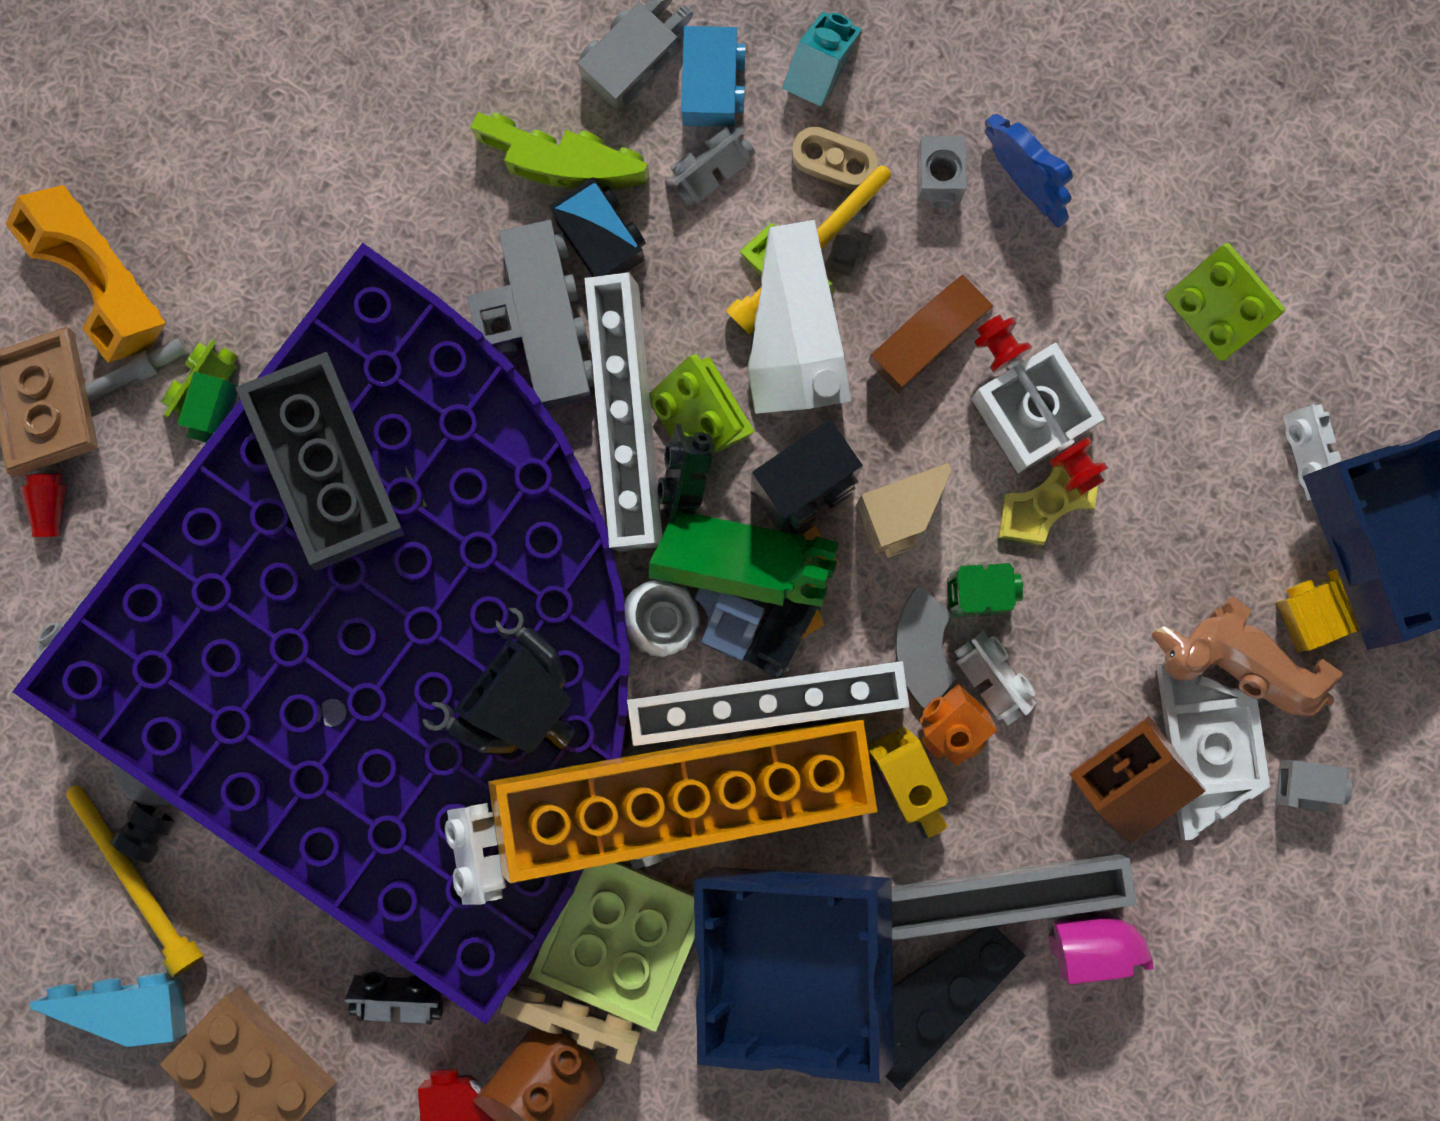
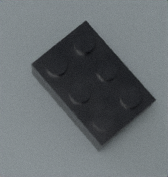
[751,419,863,534]

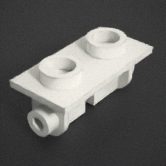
[1283,404,1342,501]
[954,631,1036,725]
[445,803,506,905]

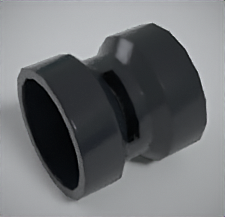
[110,801,175,863]

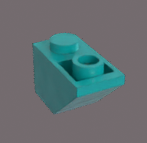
[782,11,862,107]

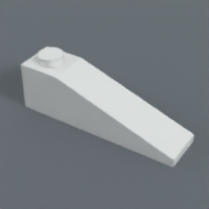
[747,220,851,414]

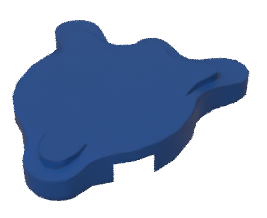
[984,114,1073,228]

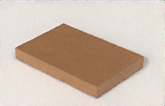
[0,326,98,478]

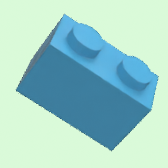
[681,26,746,127]

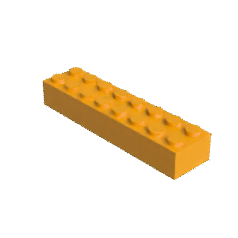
[488,718,877,883]

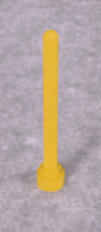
[725,166,891,336]
[66,785,205,978]

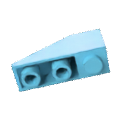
[30,972,187,1047]

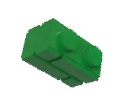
[947,563,1023,618]

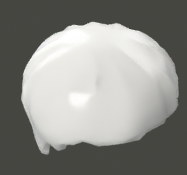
[624,579,702,657]

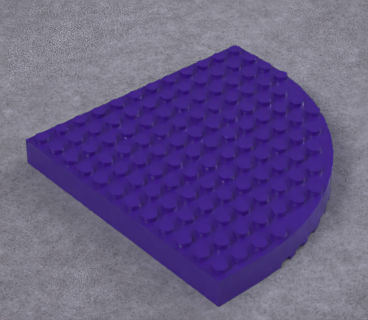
[12,242,629,1024]

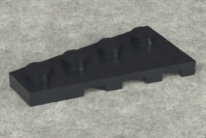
[885,926,1026,1091]

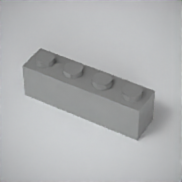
[498,219,594,410]

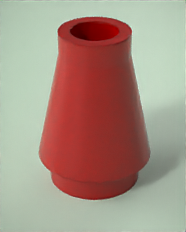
[20,473,67,537]

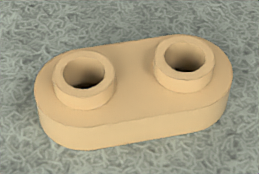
[792,127,878,190]

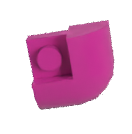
[1048,911,1154,984]

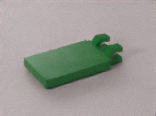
[649,510,839,607]

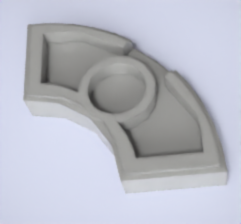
[896,585,957,710]

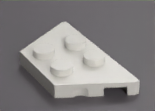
[1156,664,1270,840]

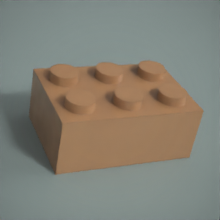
[159,987,337,1121]

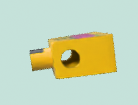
[867,726,949,838]

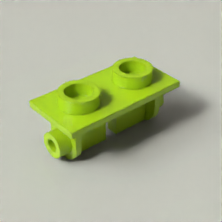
[160,339,239,423]

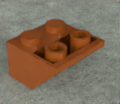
[1069,716,1206,844]

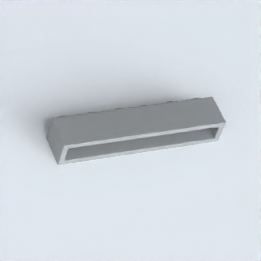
[892,854,1137,940]

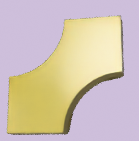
[998,466,1098,546]

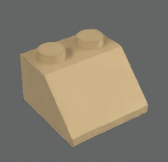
[855,462,952,559]

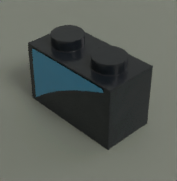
[549,177,646,277]

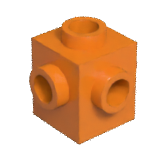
[919,683,997,766]

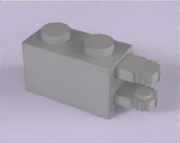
[578,0,694,113]

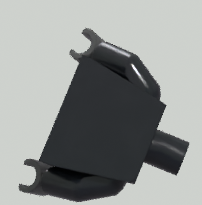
[423,608,575,755]

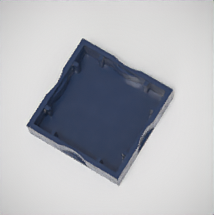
[1303,429,1440,650]
[694,867,894,1084]

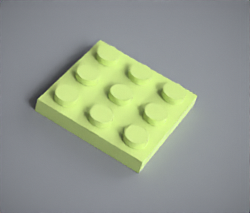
[529,862,695,1032]

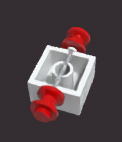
[971,315,1108,495]

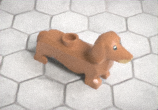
[1151,596,1343,716]

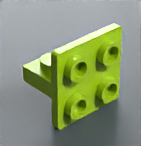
[1165,243,1286,361]
[649,354,755,456]

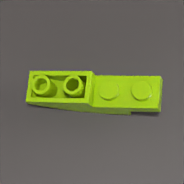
[470,112,650,189]

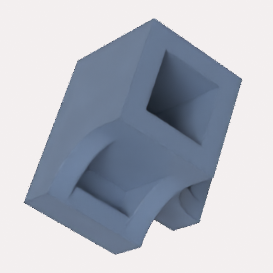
[694,588,765,662]

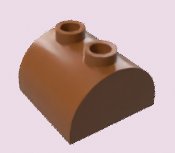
[473,1027,604,1121]

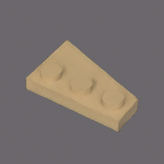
[500,985,641,1065]

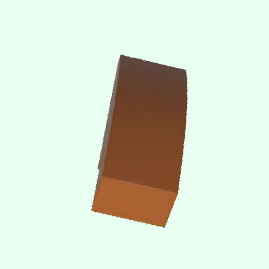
[868,274,993,394]

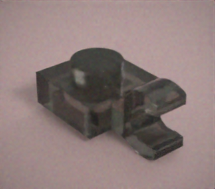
[821,200,873,280]

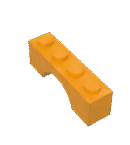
[5,185,166,363]

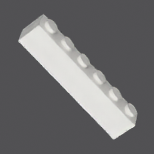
[585,272,663,552]
[627,661,909,746]

